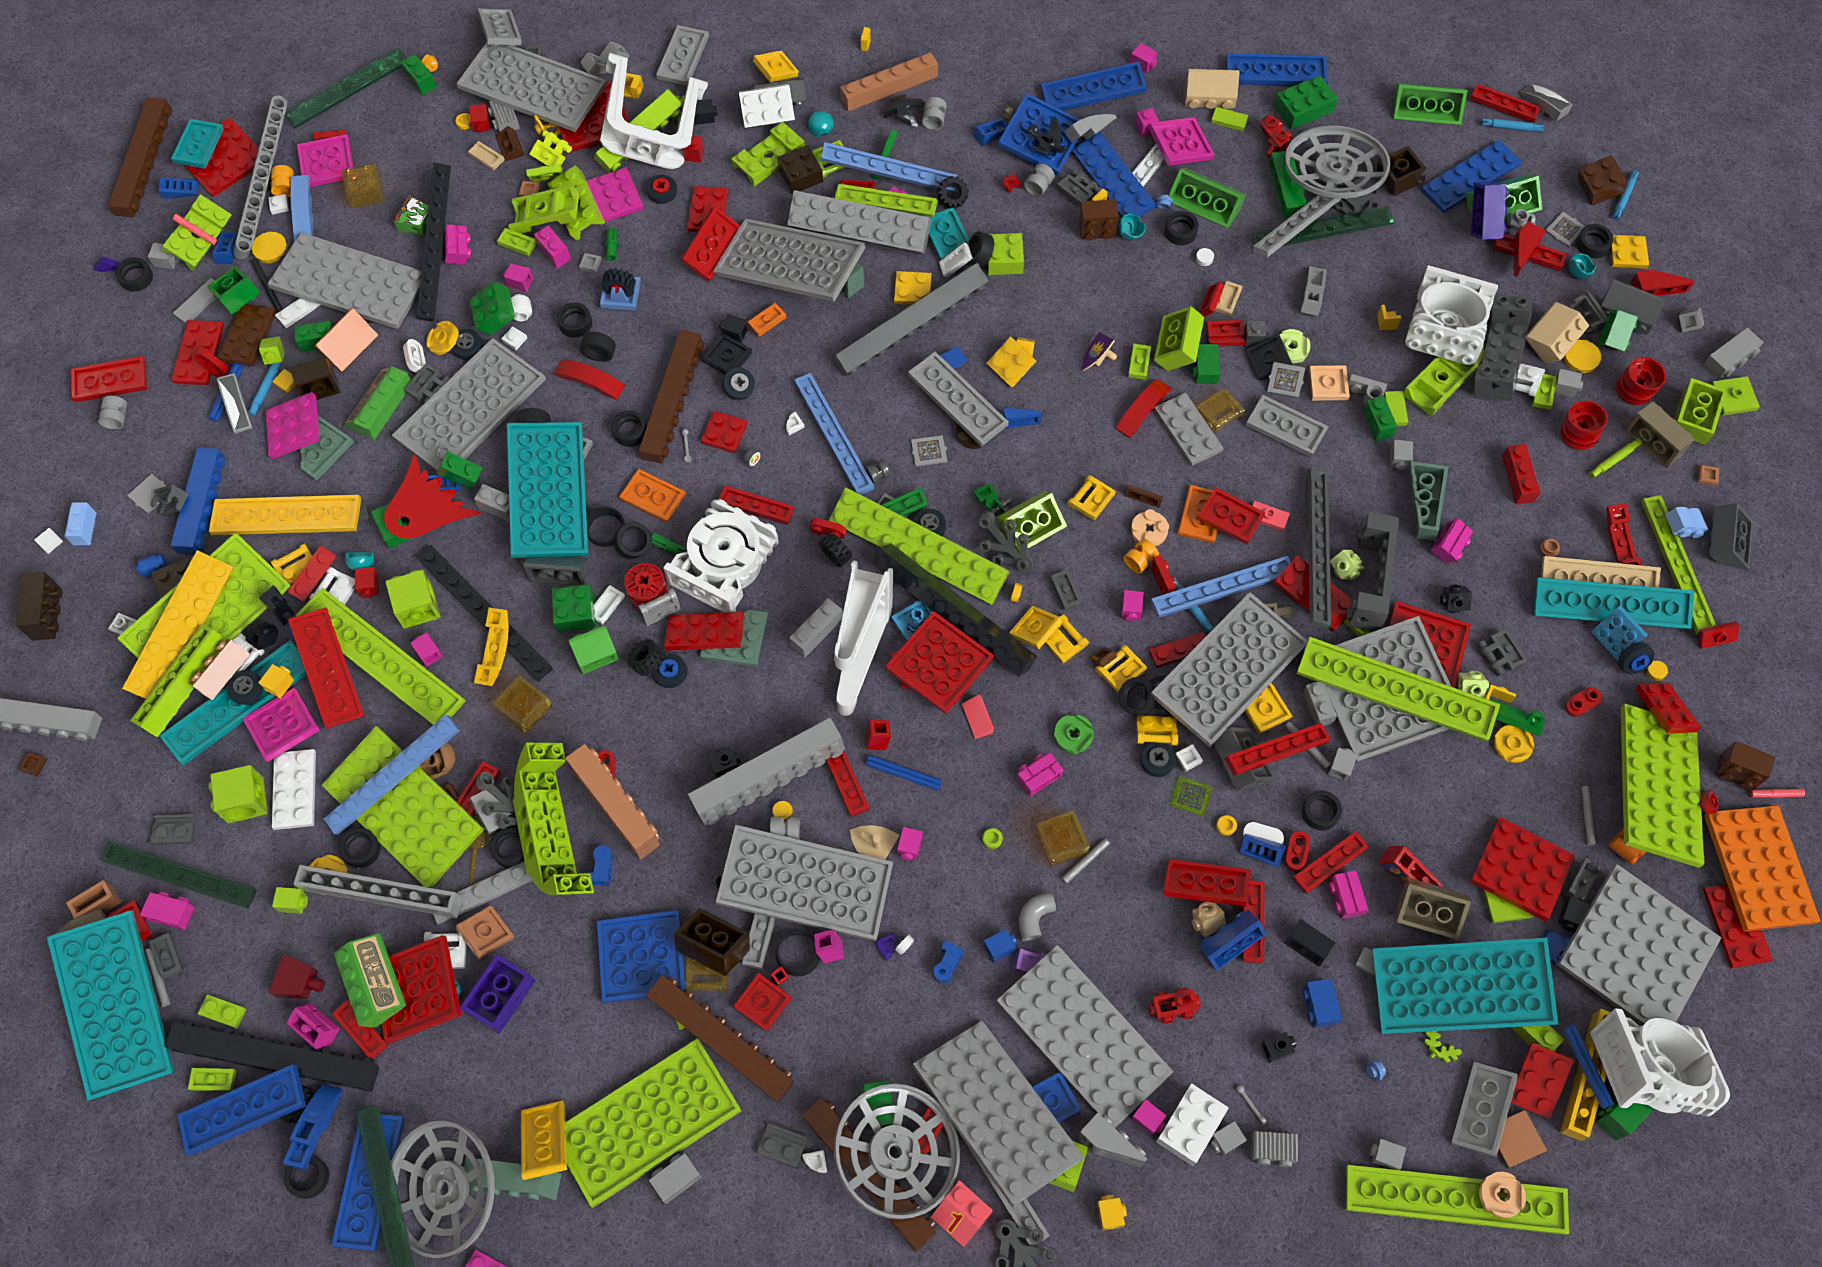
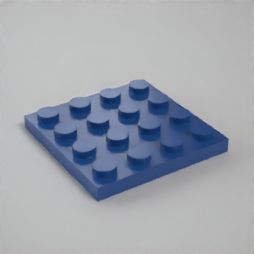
[997,93,1080,176]
[597,910,686,1004]

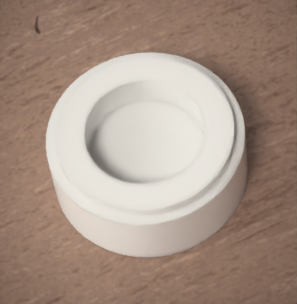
[1196,248,1214,266]
[895,935,914,955]

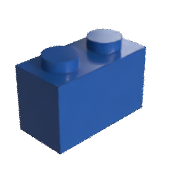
[1302,979,1342,1028]

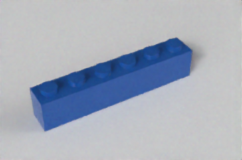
[171,448,226,555]

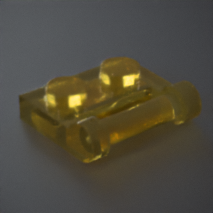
[1196,388,1245,433]
[685,957,728,993]

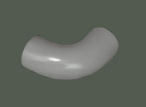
[1018,892,1056,941]

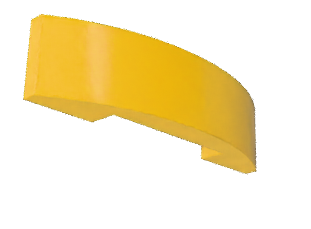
[474,607,508,686]

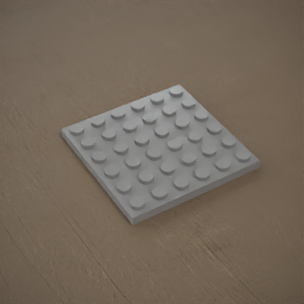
[1325,616,1451,763]
[1556,864,1721,1026]

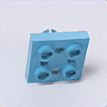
[891,600,933,642]
[1591,606,1648,661]

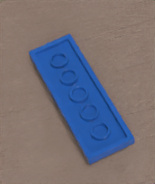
[1226,53,1328,85]
[1041,61,1147,111]
[1072,132,1156,217]
[1421,140,1522,213]
[177,1064,306,1156]
[331,1112,405,1252]

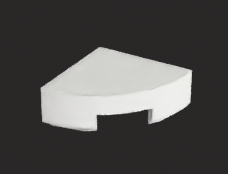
[786,412,804,435]
[802,1150,827,1173]

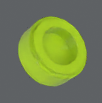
[982,828,1003,849]

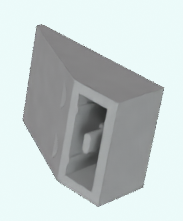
[1077,1113,1147,1167]

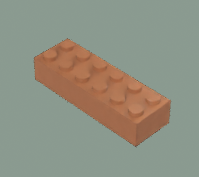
[565,744,660,860]

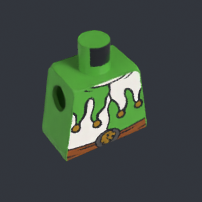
[394,196,428,235]

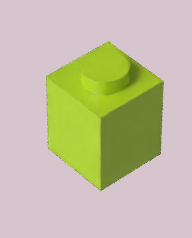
[259,336,285,365]
[272,887,308,914]

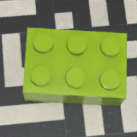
[1154,306,1204,371]
[1674,378,1728,445]
[996,491,1067,552]

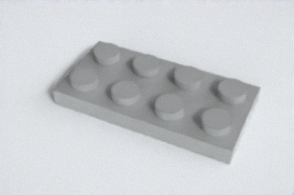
[478,8,521,47]
[656,25,709,86]
[1154,393,1224,466]
[1246,395,1329,458]
[1451,1062,1518,1158]

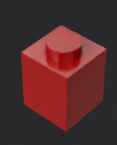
[469,104,491,132]
[682,135,705,163]
[355,567,379,598]
[865,720,891,750]

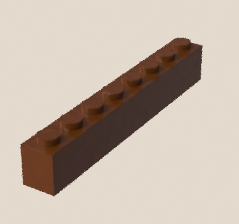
[108,97,172,218]
[639,330,704,464]
[646,975,794,1103]
[802,1098,937,1252]

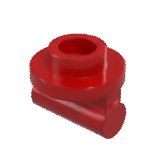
[1002,174,1021,192]

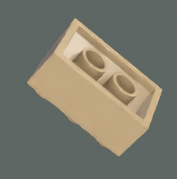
[1184,69,1239,109]
[1525,302,1589,364]

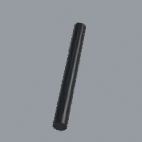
[251,259,283,313]

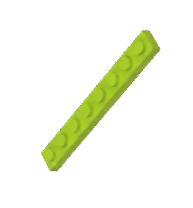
[1641,495,1716,635]

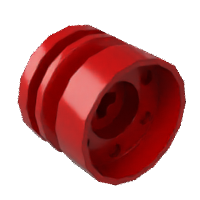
[1615,357,1666,405]
[1560,400,1608,450]
[624,563,668,611]

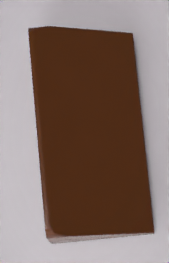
[496,126,525,161]
[1125,485,1164,508]

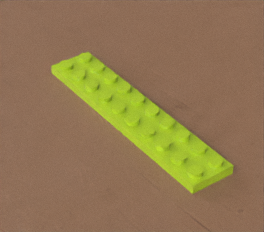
[829,487,1010,605]
[295,588,466,725]
[1296,637,1501,742]
[1345,1165,1569,1235]

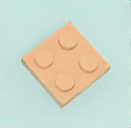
[1309,366,1350,401]

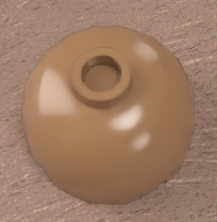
[419,742,456,779]

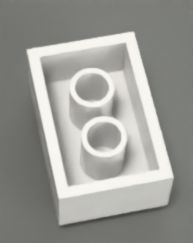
[739,84,795,128]
[1156,1083,1229,1166]

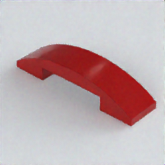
[553,360,625,400]
[1116,379,1172,439]
[1607,503,1642,566]

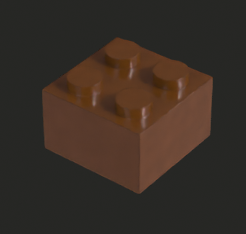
[1577,155,1627,205]
[1079,199,1119,240]
[1715,741,1776,790]

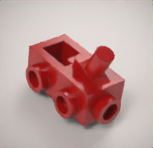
[1260,114,1293,157]
[1148,987,1201,1024]

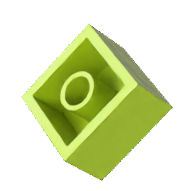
[988,233,1024,275]

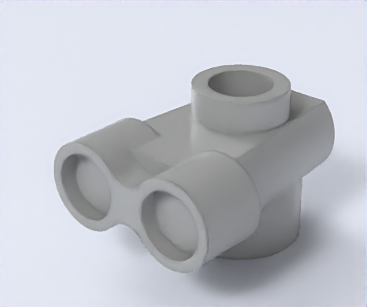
[1507,209,1536,230]

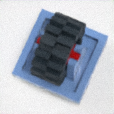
[600,268,641,311]

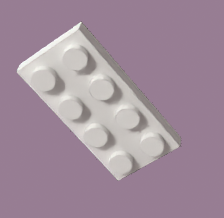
[272,749,316,830]

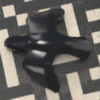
[884,94,925,127]
[1028,117,1066,156]

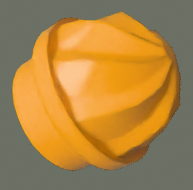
[421,54,438,72]

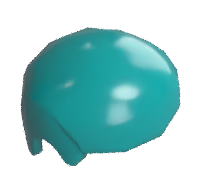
[808,111,834,137]
[1118,213,1146,240]
[1568,253,1596,279]
[345,552,374,571]

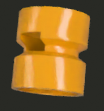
[271,165,294,197]
[1123,538,1159,574]

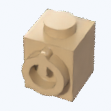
[1192,902,1226,937]

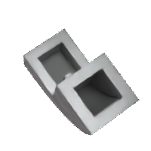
[580,41,629,75]

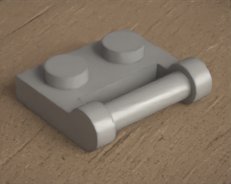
[638,588,681,626]

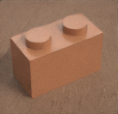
[66,880,122,919]

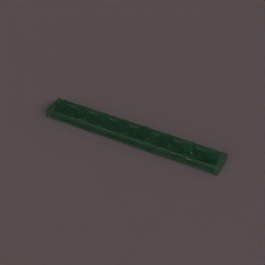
[285,48,407,128]
[1251,206,1393,246]
[100,841,257,909]
[356,1105,415,1267]

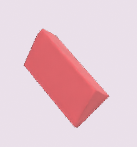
[962,694,994,739]

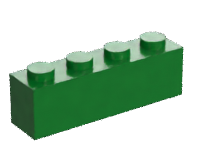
[1269,151,1308,218]

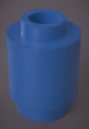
[136,554,167,577]

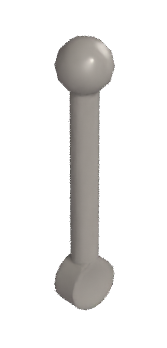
[681,429,691,463]
[1236,1085,1266,1125]

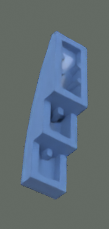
[291,175,313,242]

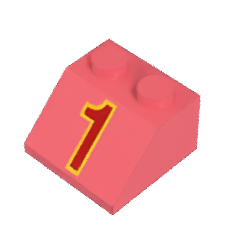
[931,1180,993,1247]

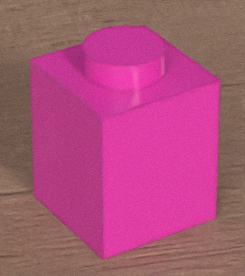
[1130,43,1157,73]
[1135,108,1159,137]
[503,263,533,292]
[1121,590,1144,622]
[411,632,443,667]
[897,827,923,861]
[814,929,844,964]
[1131,1100,1166,1136]

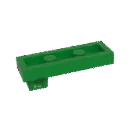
[872,129,897,180]
[881,488,929,517]
[1489,698,1545,737]

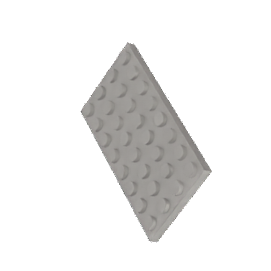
[457,42,607,132]
[714,219,866,302]
[268,233,421,329]
[392,338,546,471]
[1151,592,1308,747]
[716,825,893,942]
[996,945,1174,1128]
[913,1021,1084,1207]

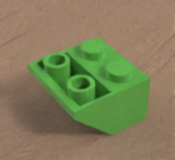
[569,626,619,674]

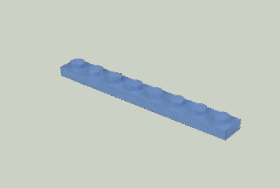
[820,142,958,193]
[794,373,874,495]
[1150,556,1291,618]
[324,714,460,835]

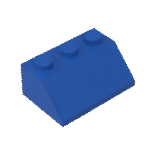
[1199,910,1267,971]

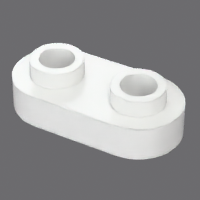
[403,339,426,373]

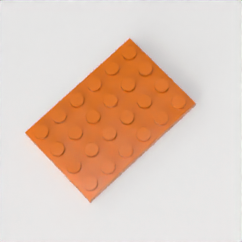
[1704,806,1821,932]

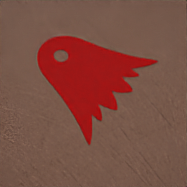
[384,454,481,538]

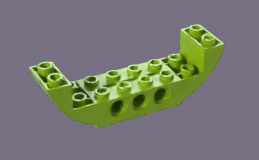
[513,743,594,895]

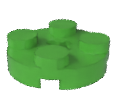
[1054,715,1093,755]

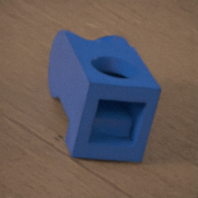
[588,845,613,886]
[934,941,964,984]

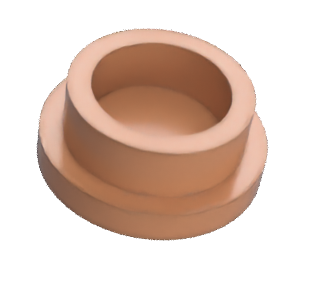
[1540,539,1560,557]

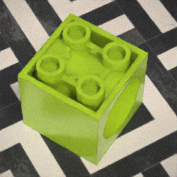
[386,569,441,629]
[209,765,268,823]

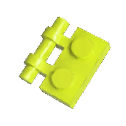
[530,130,572,166]

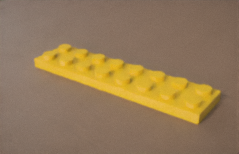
[209,495,361,535]
[122,551,234,699]

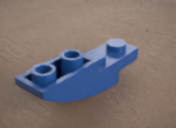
[283,1084,343,1171]

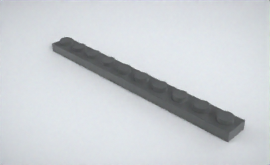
[1308,467,1331,629]

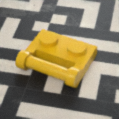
[1067,475,1116,521]
[270,543,312,585]
[1044,614,1090,664]
[1095,645,1148,693]
[1136,715,1178,745]

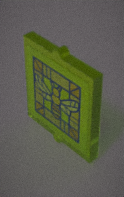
[1170,776,1213,817]

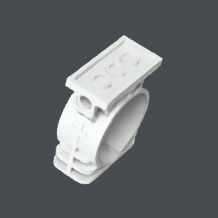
[1405,265,1498,365]
[663,499,779,613]
[1590,1008,1730,1116]

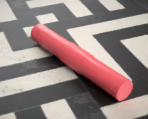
[173,214,218,245]
[1750,789,1805,798]

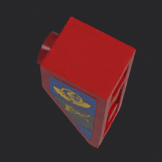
[1379,846,1444,887]

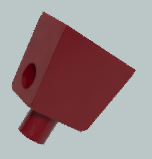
[269,955,325,999]

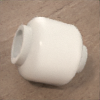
[511,294,532,322]

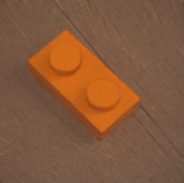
[747,303,787,337]

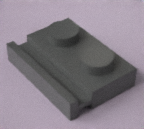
[150,814,197,845]
[756,1123,808,1169]

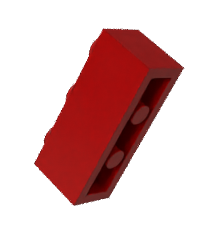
[1502,444,1540,504]

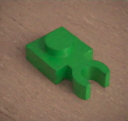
[974,483,1001,512]

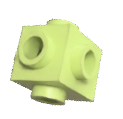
[1330,550,1364,580]
[1456,671,1489,699]

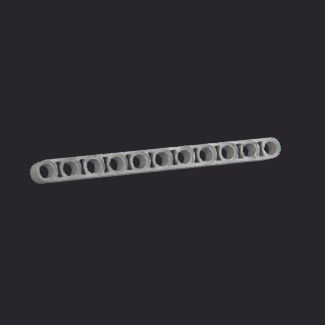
[233,95,287,260]

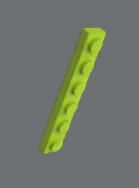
[835,184,938,217]

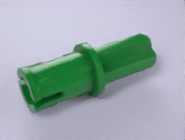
[605,227,619,261]
[651,533,687,555]

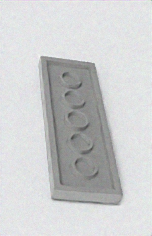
[908,352,1009,447]

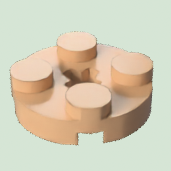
[1131,509,1169,546]
[1479,1172,1526,1218]

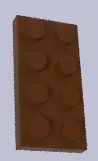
[217,304,276,366]

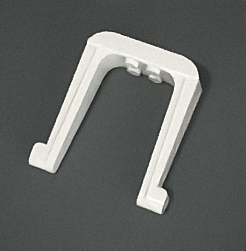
[600,52,708,169]
[834,560,893,716]

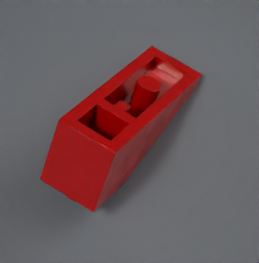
[1513,221,1546,277]
[1631,270,1694,296]

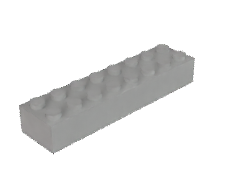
[787,190,932,254]
[688,718,845,825]

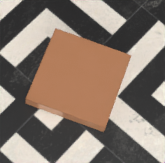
[455,905,514,960]
[1498,1110,1547,1169]

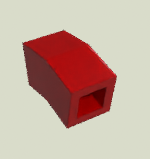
[770,966,789,986]

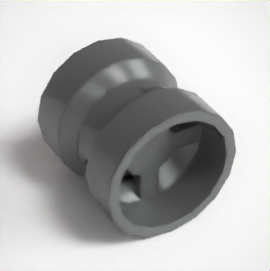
[865,459,890,484]

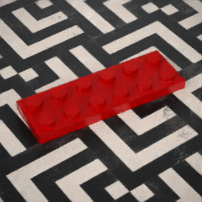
[288,607,364,729]

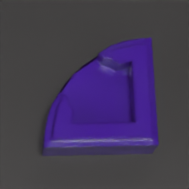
[94,257,120,272]
[875,932,896,961]

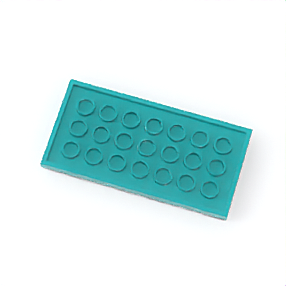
[507,422,588,558]
[47,911,175,1101]
[1373,938,1558,1034]

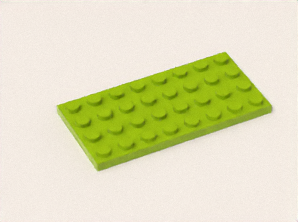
[117,533,291,658]
[1621,704,1704,868]
[322,726,485,888]
[565,1038,742,1208]

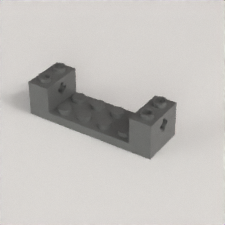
[1475,294,1533,400]
[1346,512,1399,632]

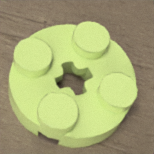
[1280,329,1311,363]

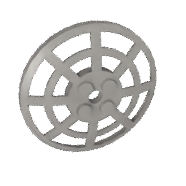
[1285,126,1390,199]
[834,1084,960,1220]
[387,1120,495,1258]

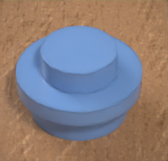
[1156,195,1173,209]
[1366,1060,1386,1081]

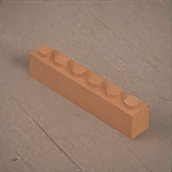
[840,52,938,111]

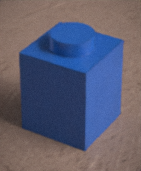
[984,929,1017,963]

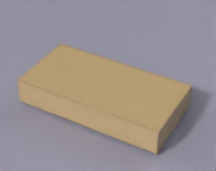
[468,141,505,171]
[1215,281,1243,316]

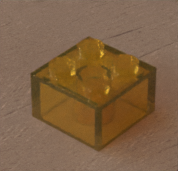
[342,163,386,209]
[493,675,552,734]
[1035,810,1090,867]

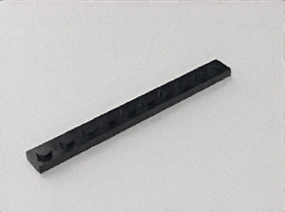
[416,163,451,321]
[417,545,553,682]

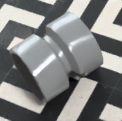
[922,97,947,130]
[1024,163,1055,197]
[98,396,127,429]
[770,817,800,840]

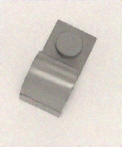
[1348,374,1387,404]

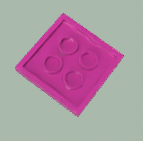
[1148,117,1215,166]
[297,134,356,187]
[586,167,644,225]
[266,392,320,459]
[242,687,320,762]

